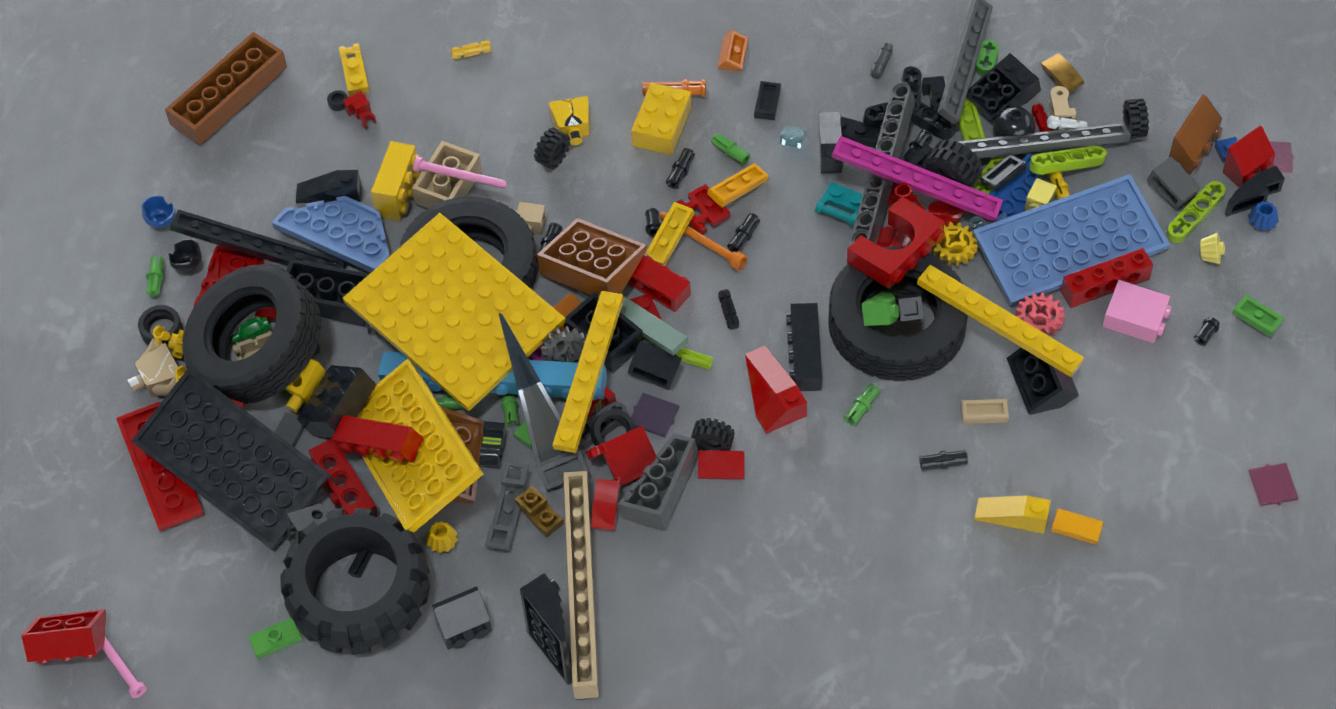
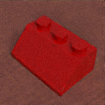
[21,609,106,664]

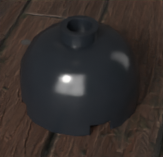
[993,106,1035,137]

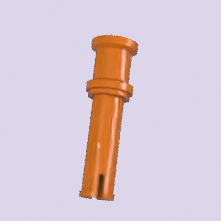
[642,79,706,98]

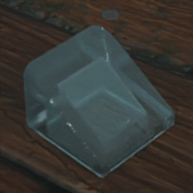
[780,125,806,148]

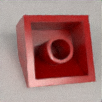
[1223,125,1275,187]

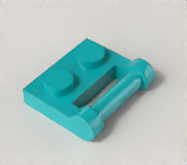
[814,181,863,227]

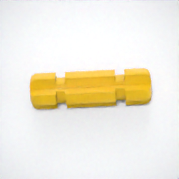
[451,40,491,60]

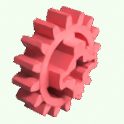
[1015,293,1065,335]

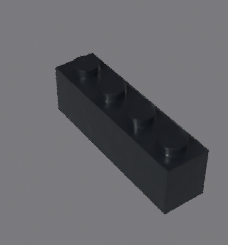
[786,303,822,391]

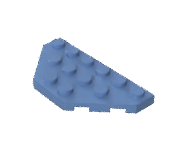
[272,196,390,272]

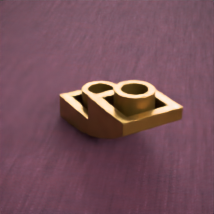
[1041,53,1085,92]
[515,486,564,538]

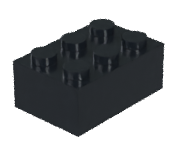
[563,292,643,372]
[297,365,377,438]

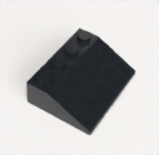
[520,573,572,685]

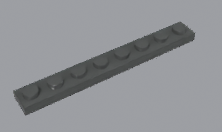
[937,0,993,124]
[958,123,1130,158]

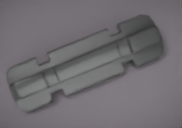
[870,42,893,78]

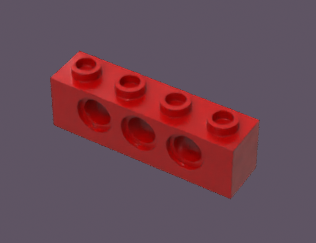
[1060,248,1153,309]
[308,439,379,517]

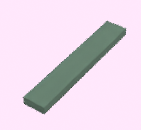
[579,291,689,356]

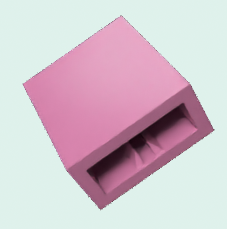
[1103,280,1172,343]

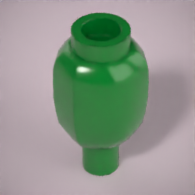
[231,316,272,344]

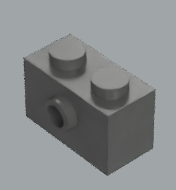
[1147,157,1201,211]

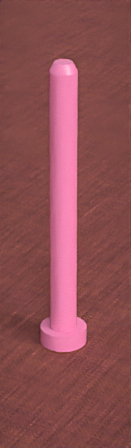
[413,156,507,188]
[102,636,147,698]

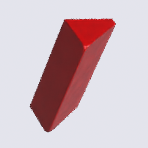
[698,450,745,479]

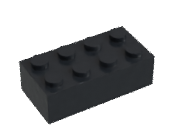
[286,258,369,326]

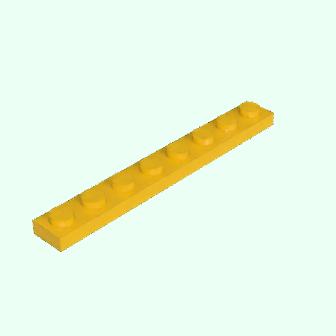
[917,265,1084,377]
[552,291,624,453]

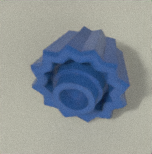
[1248,201,1279,231]

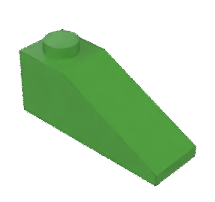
[862,290,899,326]

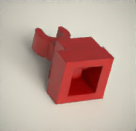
[343,91,376,128]

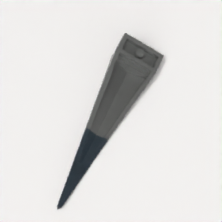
[499,313,589,491]

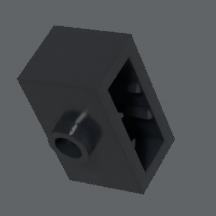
[627,341,682,390]

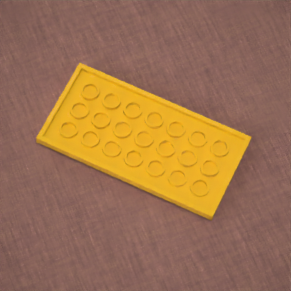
[357,358,484,533]

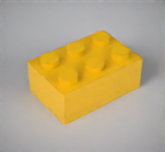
[631,82,692,156]
[371,141,422,222]

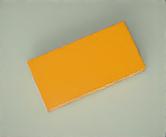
[1051,508,1104,545]

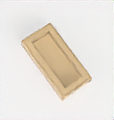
[960,399,1009,424]

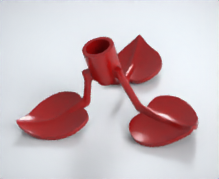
[877,182,966,248]

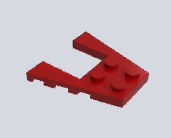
[189,246,276,321]

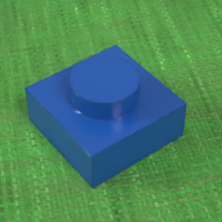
[1214,137,1238,163]

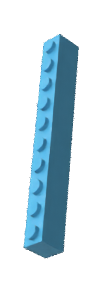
[378,352,607,401]

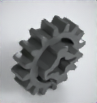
[541,327,586,363]

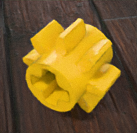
[167,330,184,359]

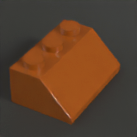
[1169,94,1223,175]

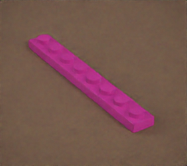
[831,136,1003,222]

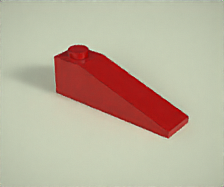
[745,346,807,434]

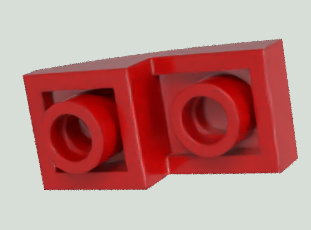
[591,478,621,531]

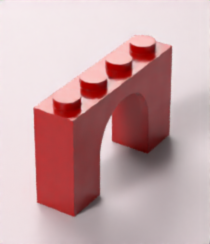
[847,197,945,289]

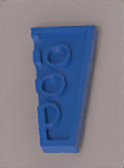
[987,153,1042,223]

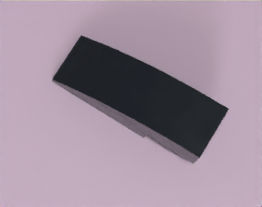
[1225,165,1285,217]

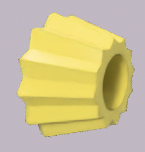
[1200,233,1225,264]

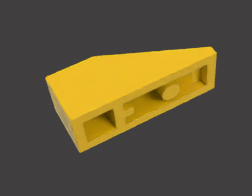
[974,496,1051,534]

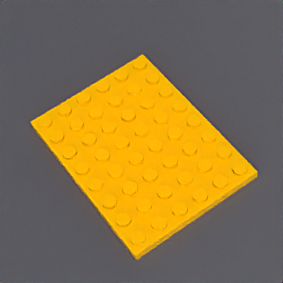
[343,213,566,411]

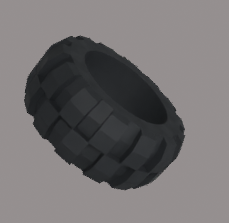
[280,508,430,655]

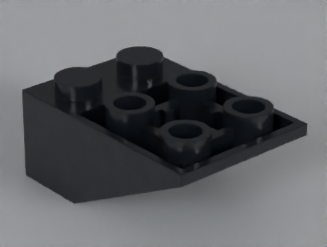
[966,53,1041,120]

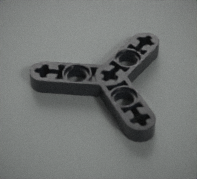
[863,66,956,139]

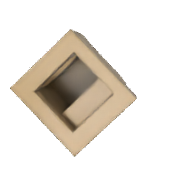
[1049,86,1076,128]

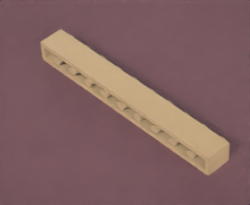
[564,471,599,699]

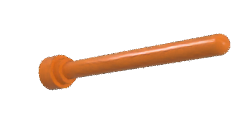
[659,212,748,271]

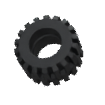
[923,139,983,188]

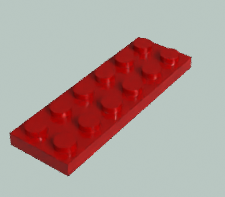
[116,402,204,532]

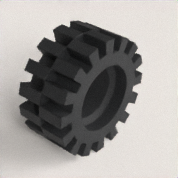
[1123,98,1149,138]
[534,127,571,169]
[691,418,735,451]

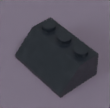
[1006,339,1079,415]

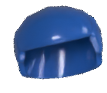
[141,195,176,229]

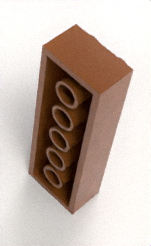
[165,32,287,145]

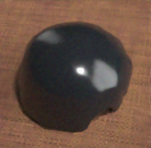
[169,239,202,272]

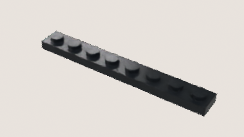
[170,209,345,269]

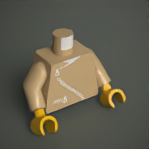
[127,326,188,397]

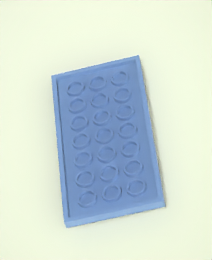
[972,174,1170,307]

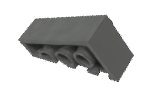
[618,433,698,530]

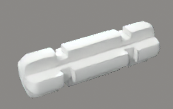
[1047,116,1088,130]

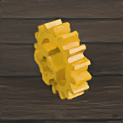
[931,222,978,267]

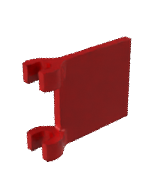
[586,425,657,486]

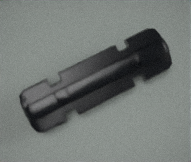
[718,289,739,330]

